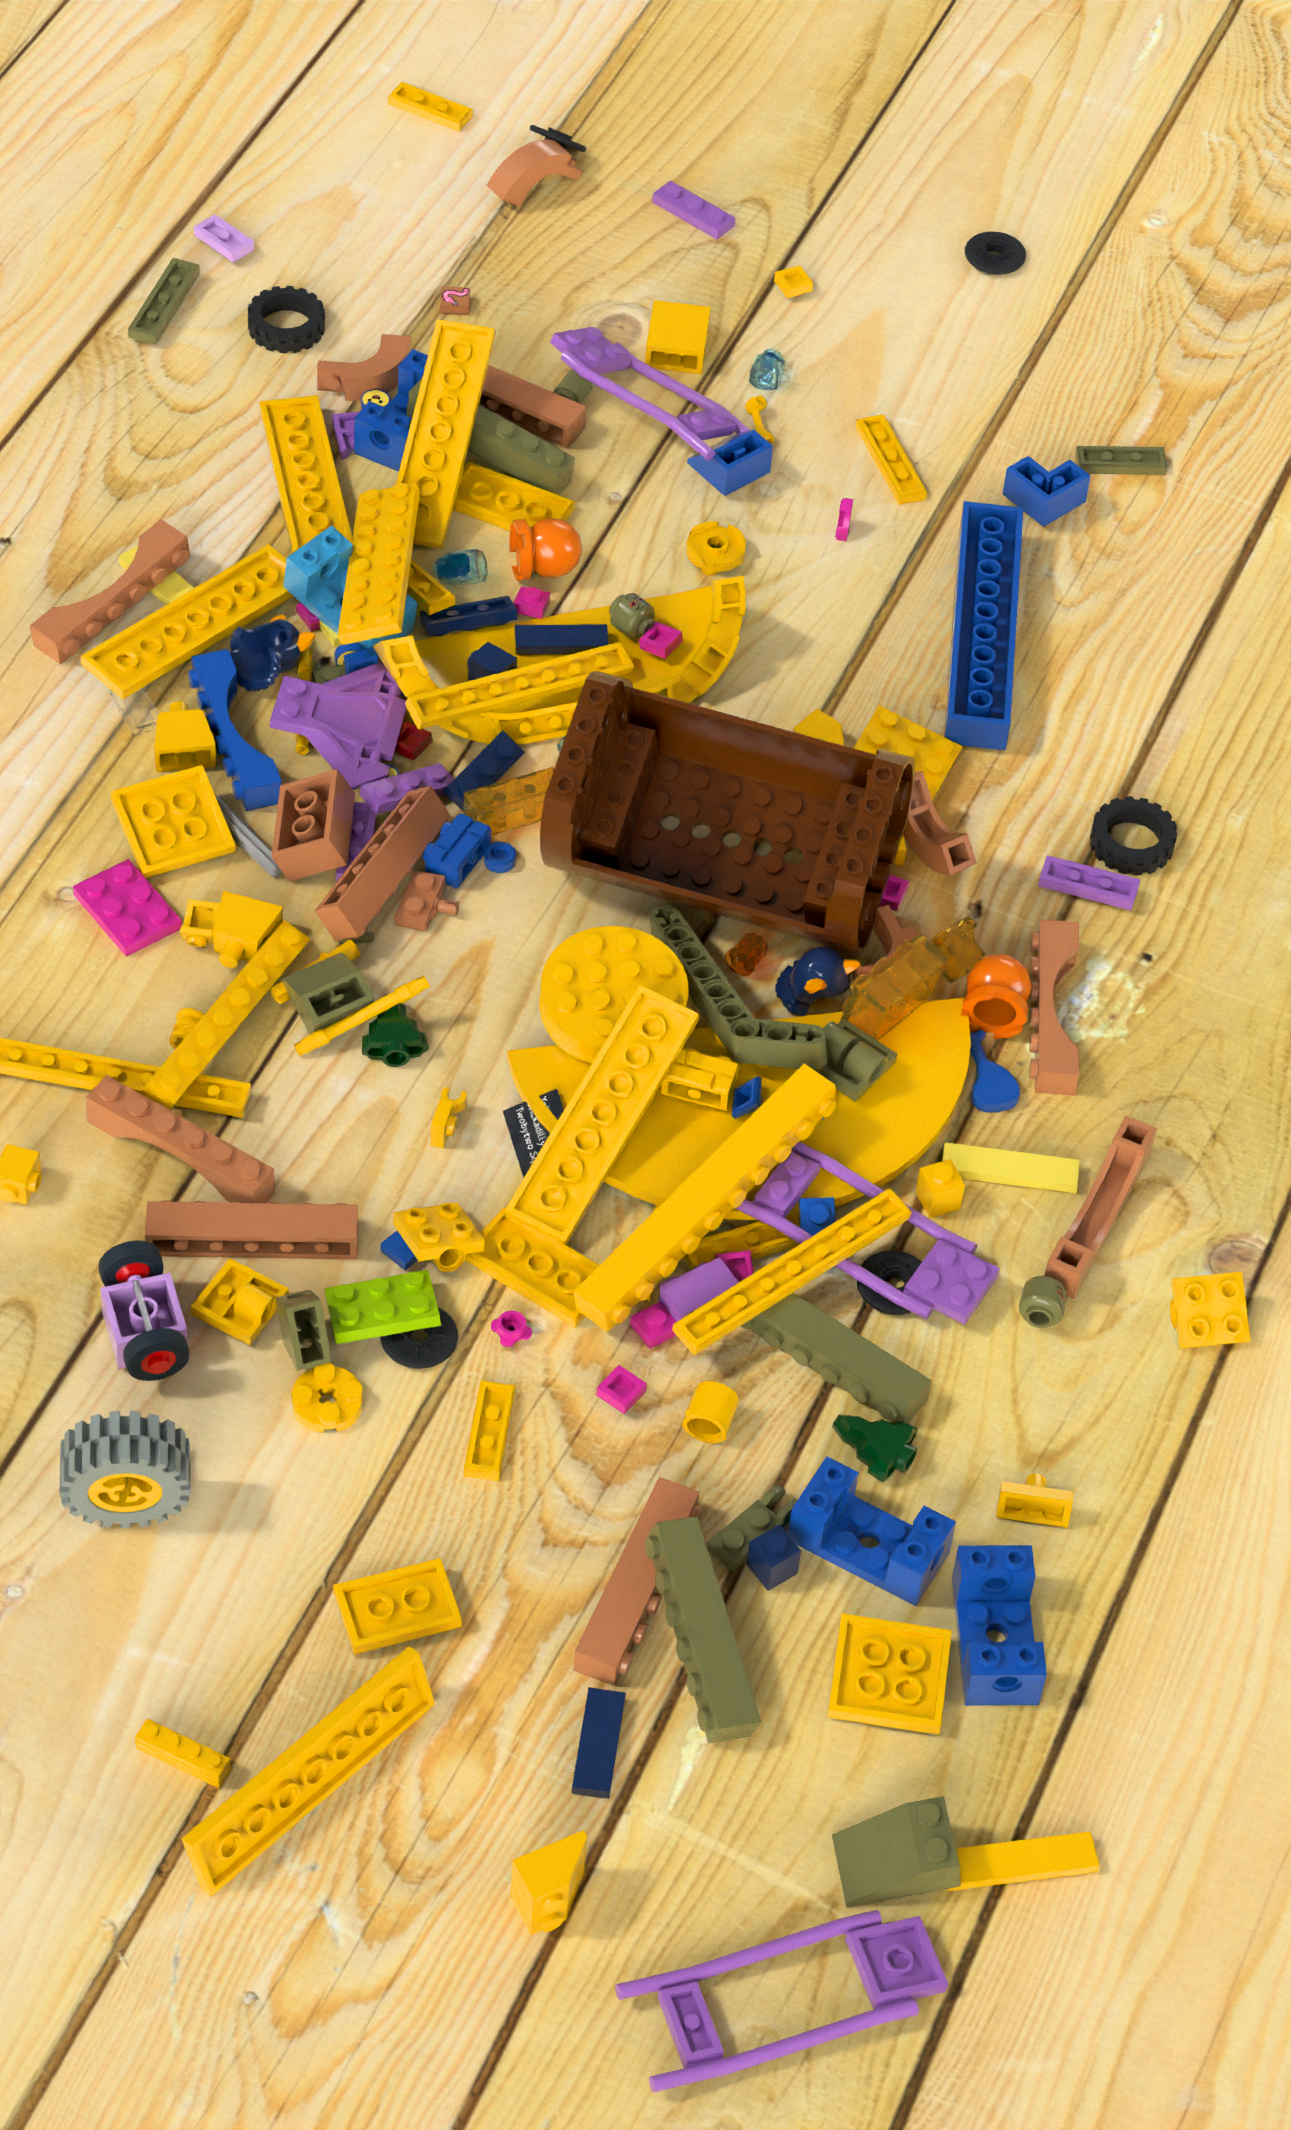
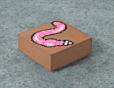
[440,286,470,315]

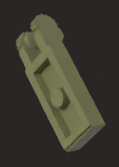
[707,1484,797,1572]

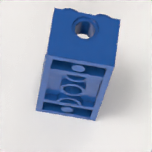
[354,349,428,472]
[788,1456,956,1606]
[952,1545,1047,1706]

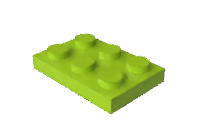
[324,1270,441,1345]

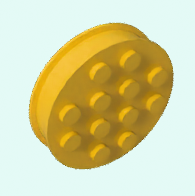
[539,926,689,1064]

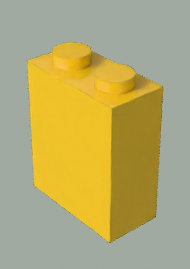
[645,300,711,375]

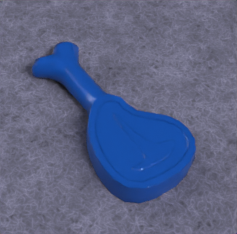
[970,1030,1020,1113]

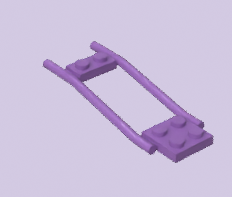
[550,327,750,460]
[735,1142,1000,1325]
[615,1910,949,2092]

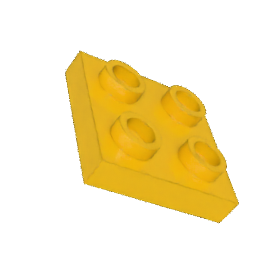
[393,1202,485,1272]
[190,1258,289,1345]
[1170,1272,1250,1349]

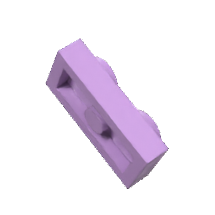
[194,214,254,263]

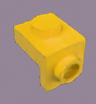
[180,899,220,947]

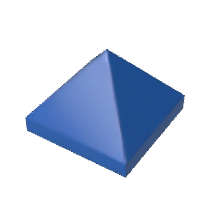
[732,1076,763,1119]

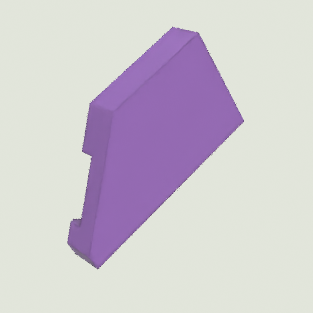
[332,412,359,459]

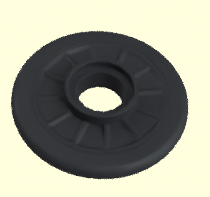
[530,125,587,152]
[965,231,1026,274]
[857,1250,922,1315]
[380,1307,458,1369]

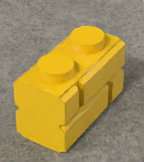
[661,1047,739,1111]

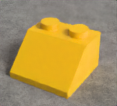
[511,1830,587,1935]

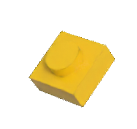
[774,265,813,298]

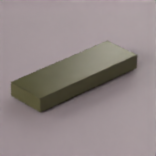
[1075,446,1167,475]

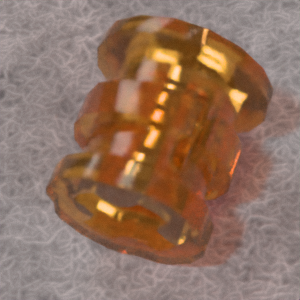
[725,933,768,976]

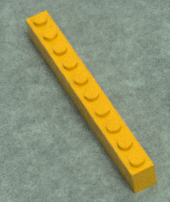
[574,1064,837,1332]

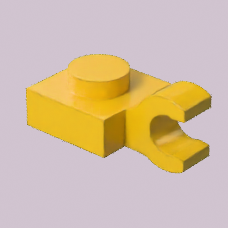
[430,1087,467,1149]

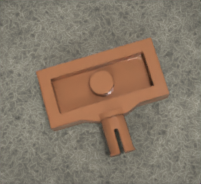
[394,870,460,931]

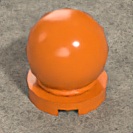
[509,517,582,581]
[961,954,1032,1039]

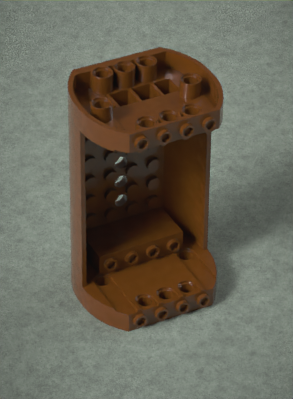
[540,671,915,955]

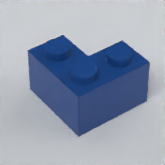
[1003,456,1091,527]

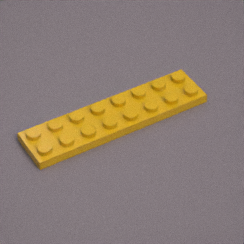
[396,319,496,549]
[259,395,352,553]
[337,481,420,645]
[81,544,293,700]
[505,984,699,1245]
[182,1646,435,1897]

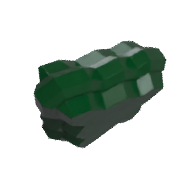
[362,994,429,1067]
[832,1414,918,1482]

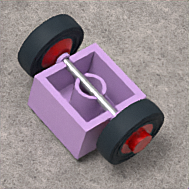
[98,1240,189,1381]

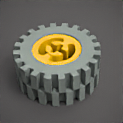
[59,1411,191,1528]

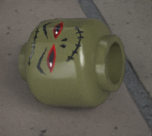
[609,593,655,639]
[1019,1276,1068,1328]

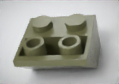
[281,952,375,1035]

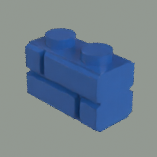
[423,813,492,889]

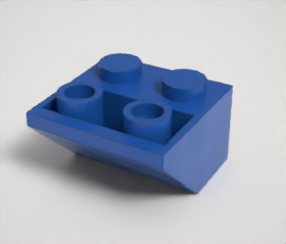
[687,430,773,496]

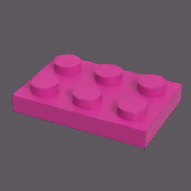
[73,859,182,957]

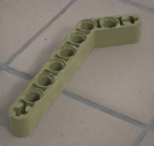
[650,904,827,1070]

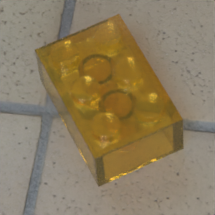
[840,933,949,1041]

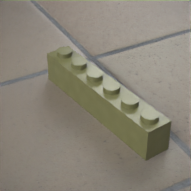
[406,378,575,495]
[741,1293,932,1424]
[645,1517,762,1744]

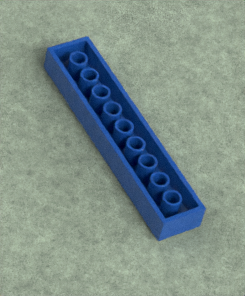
[944,501,1024,750]

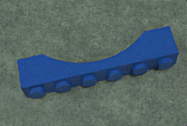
[188,649,282,811]

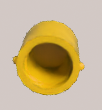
[682,1381,739,1444]

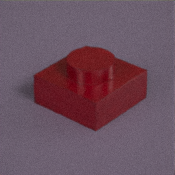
[394,721,433,761]

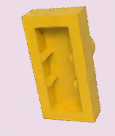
[996,1473,1074,1528]

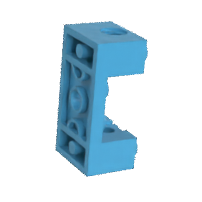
[283,525,418,657]

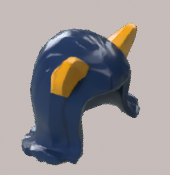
[229,614,316,692]
[775,947,861,1016]

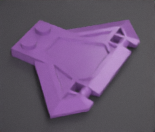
[269,662,407,790]

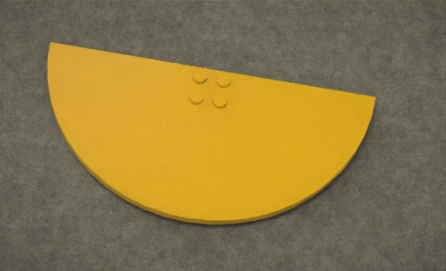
[507,997,971,1220]

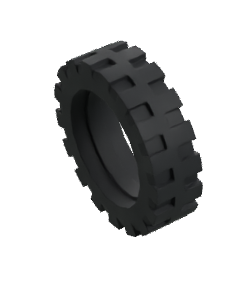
[248,286,325,353]
[1090,796,1177,876]

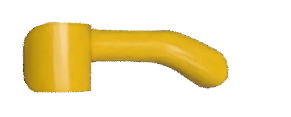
[745,396,774,444]

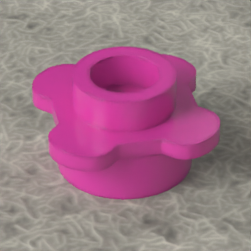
[491,1311,532,1347]

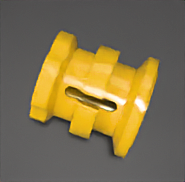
[169,1008,204,1049]

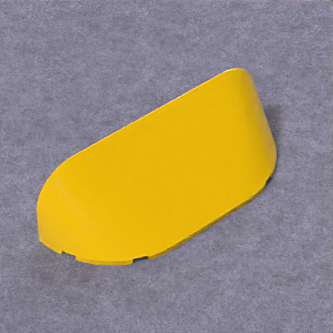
[373,575,746,745]

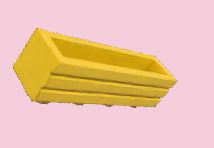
[135,1718,231,1788]

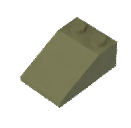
[832,1796,961,1907]

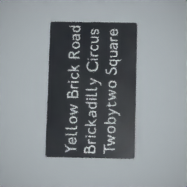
[503,1089,564,1178]

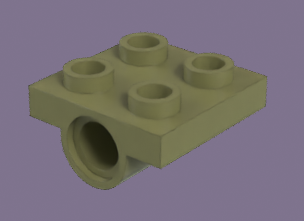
[814,1018,897,1102]

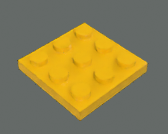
[853,705,963,802]
[110,765,236,878]
[827,1613,952,1735]

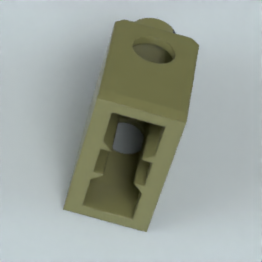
[276,1290,332,1371]

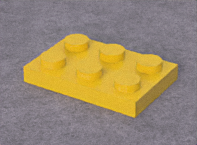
[333,1558,462,1655]

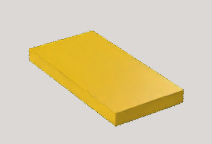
[453,461,575,531]
[465,1207,599,1328]

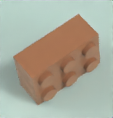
[271,769,355,881]

